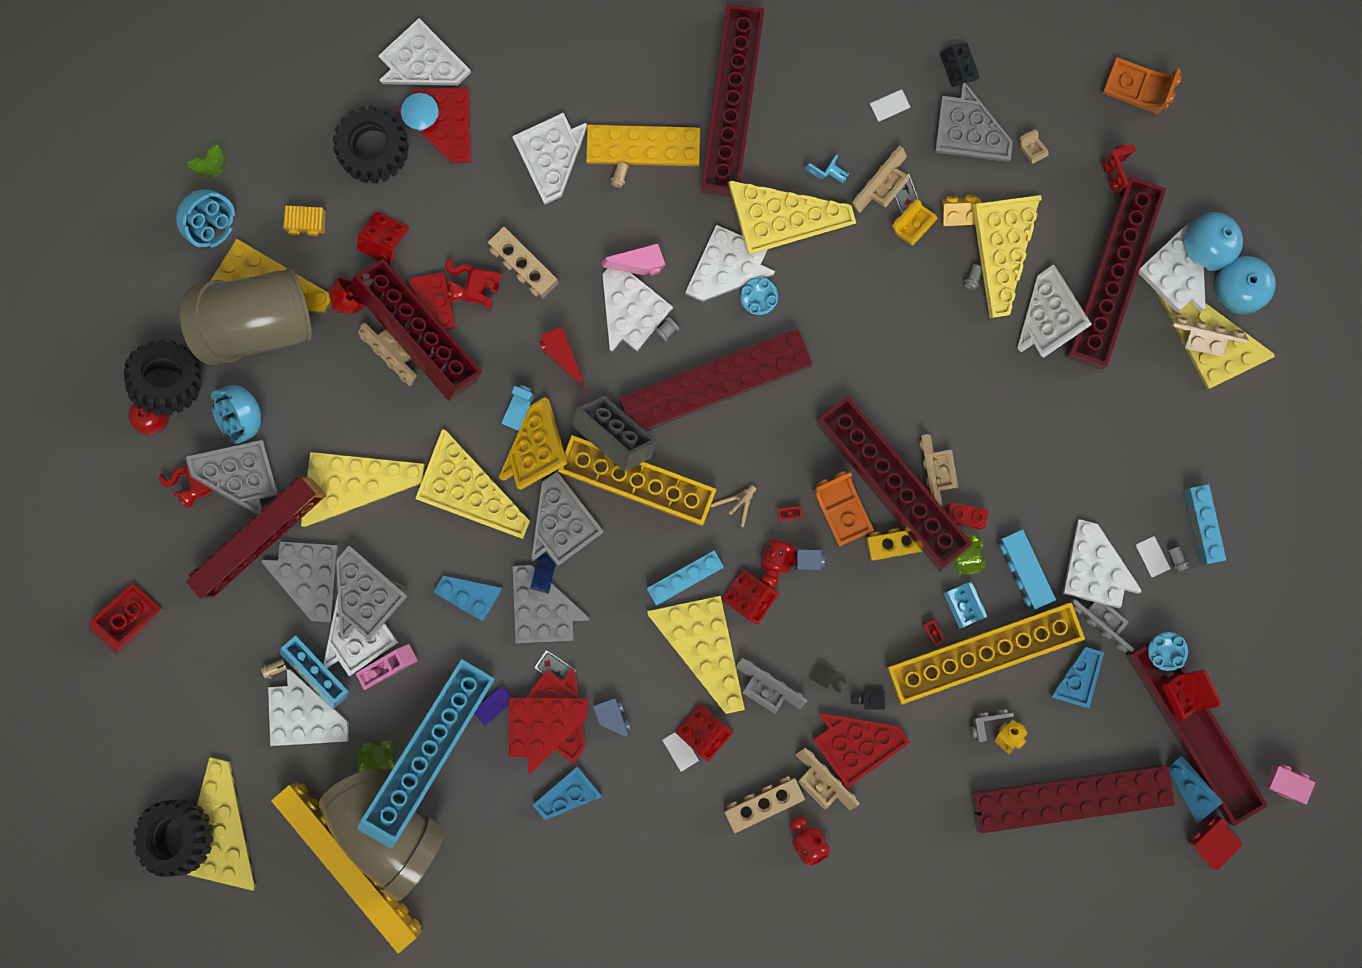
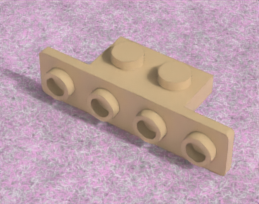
[853,146,909,213]
[1170,316,1249,357]
[358,322,417,386]
[920,434,958,508]
[796,747,860,810]

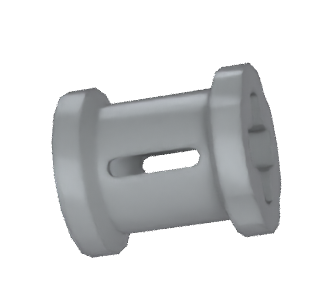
[654,317,679,342]

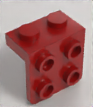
[1102,143,1136,195]
[356,212,409,265]
[1162,670,1221,720]
[1188,816,1242,870]

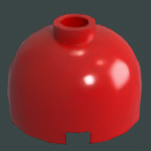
[329,277,365,315]
[128,403,169,435]

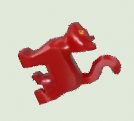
[445,258,502,311]
[158,465,214,509]

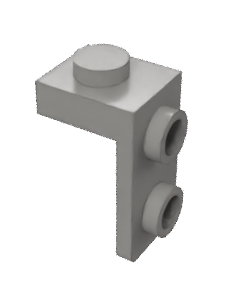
[971,709,1014,742]

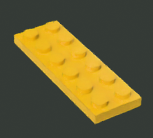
[586,125,700,166]

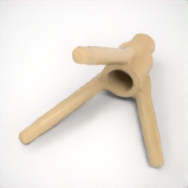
[710,485,756,527]

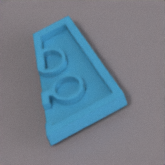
[434,576,503,622]
[1050,647,1105,708]
[533,766,602,820]

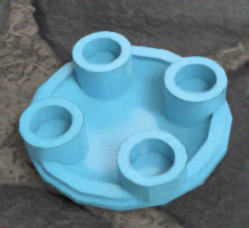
[401,93,439,131]
[740,277,778,315]
[1148,632,1188,671]

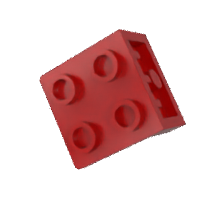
[721,569,779,625]
[675,704,734,762]

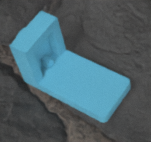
[502,385,534,431]

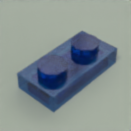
[530,553,556,594]

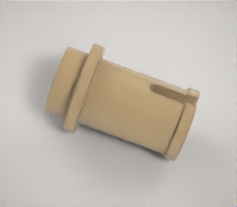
[611,162,629,188]
[261,658,288,679]

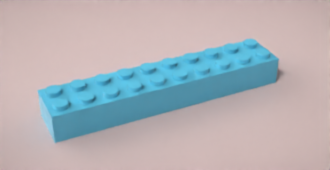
[357,659,495,849]

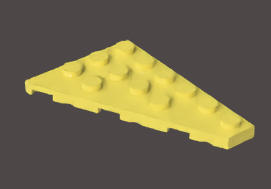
[728,181,856,255]
[972,195,1042,318]
[1156,292,1275,390]
[415,429,530,539]
[301,452,425,527]
[647,596,745,714]
[186,757,256,891]

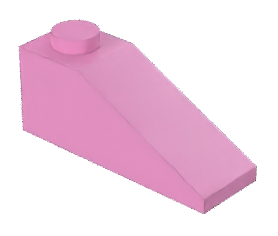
[601,244,666,276]
[355,644,418,690]

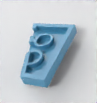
[1169,756,1223,823]

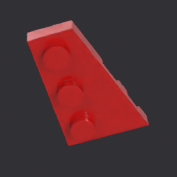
[407,272,456,330]

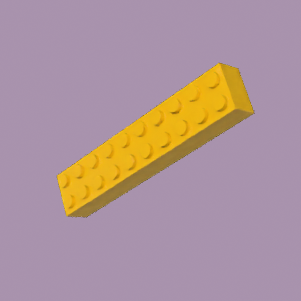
[886,602,1085,705]
[271,782,422,954]

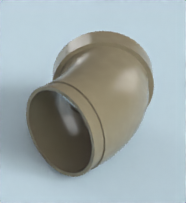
[180,268,312,365]
[319,769,445,901]

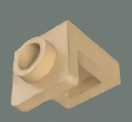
[1020,129,1049,164]

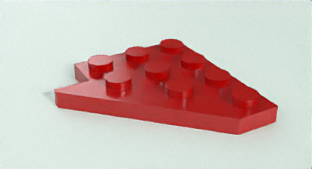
[397,88,471,164]
[526,668,586,764]
[508,698,588,774]
[813,713,910,788]

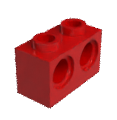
[946,502,989,530]

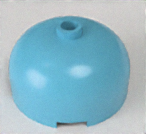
[176,189,235,248]
[1183,212,1243,271]
[1214,256,1276,315]
[211,385,261,444]

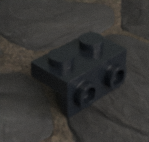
[940,43,980,87]

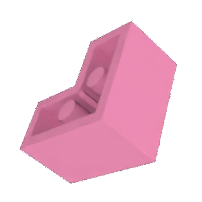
[1263,763,1315,805]

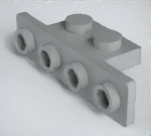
[1068,599,1134,653]
[736,658,807,714]

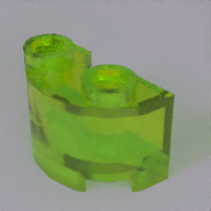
[186,144,227,178]
[956,536,985,576]
[356,740,396,772]

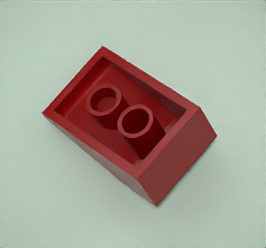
[539,327,585,387]
[89,583,162,654]

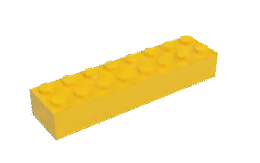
[558,435,717,527]

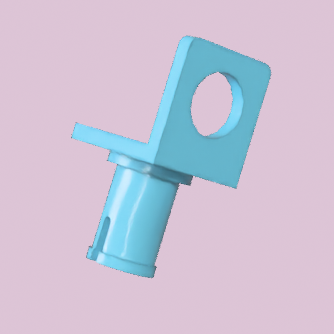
[804,154,849,184]

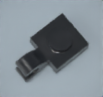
[851,690,885,710]

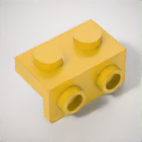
[941,195,982,226]
[892,199,938,246]

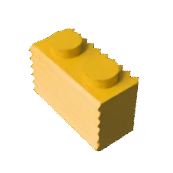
[283,205,326,237]

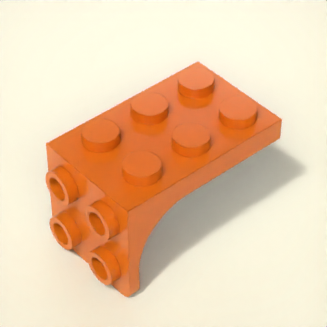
[1102,57,1182,115]
[813,471,874,547]

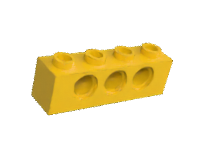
[865,528,923,561]

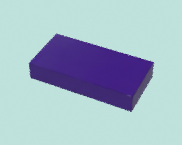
[474,686,512,726]

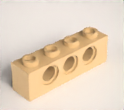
[488,227,558,299]
[724,776,805,834]

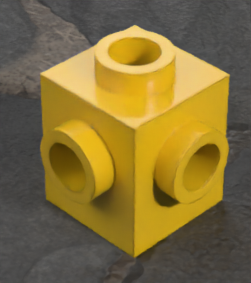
[994,720,1028,754]

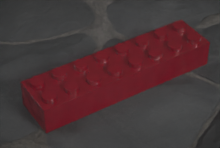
[350,258,482,401]
[185,477,327,599]

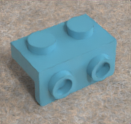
[943,582,987,629]

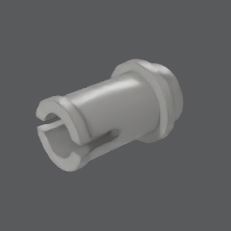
[964,264,982,290]
[1168,546,1189,572]

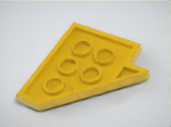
[499,397,567,490]

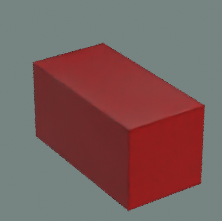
[777,506,803,522]
[922,619,946,646]

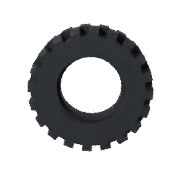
[333,106,409,184]
[124,340,201,416]
[133,800,214,877]

